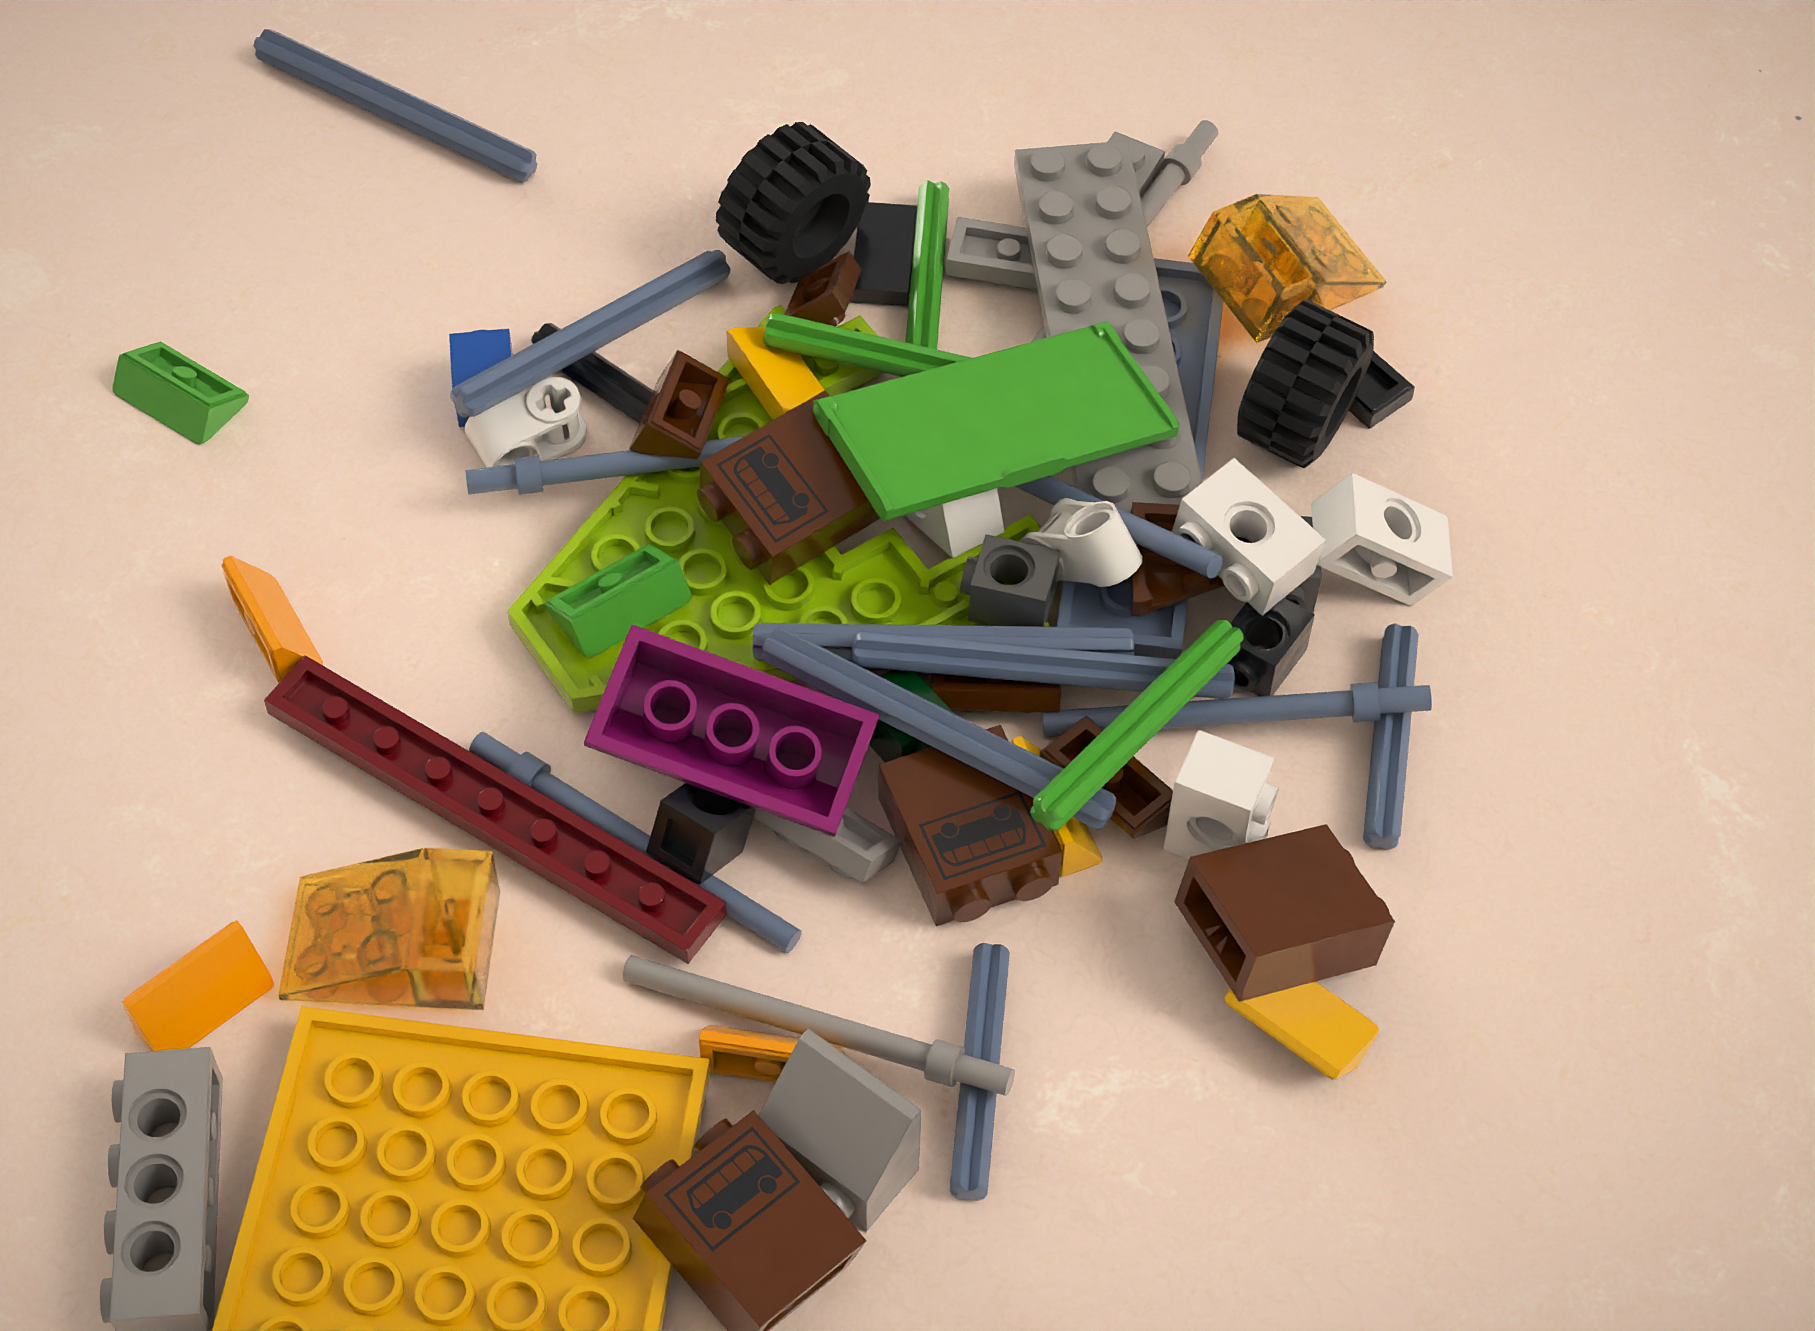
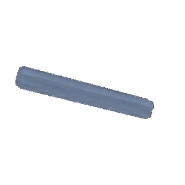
[1363,623,1419,850]
[950,943,1010,1201]

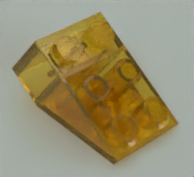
[1188,194,1387,343]
[278,848,500,1010]

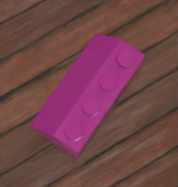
[584,624,879,837]

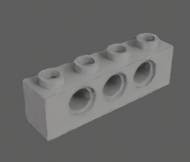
[100,1047,223,1331]

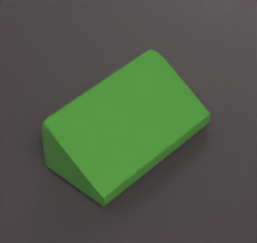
[112,341,249,444]
[544,544,692,658]

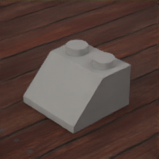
[759,1028,921,1232]

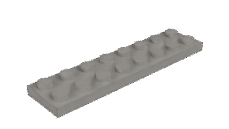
[1014,140,1203,513]

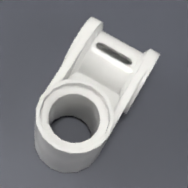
[465,377,587,468]
[1020,498,1143,587]

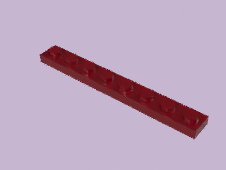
[264,655,727,964]

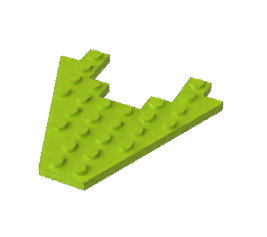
[507,305,1049,713]

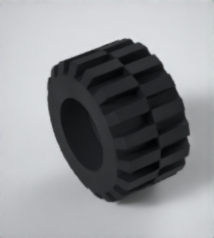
[716,122,871,284]
[1237,299,1374,468]

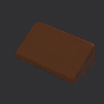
[629,350,730,459]
[1040,715,1173,839]

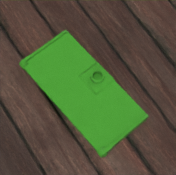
[812,321,1180,522]

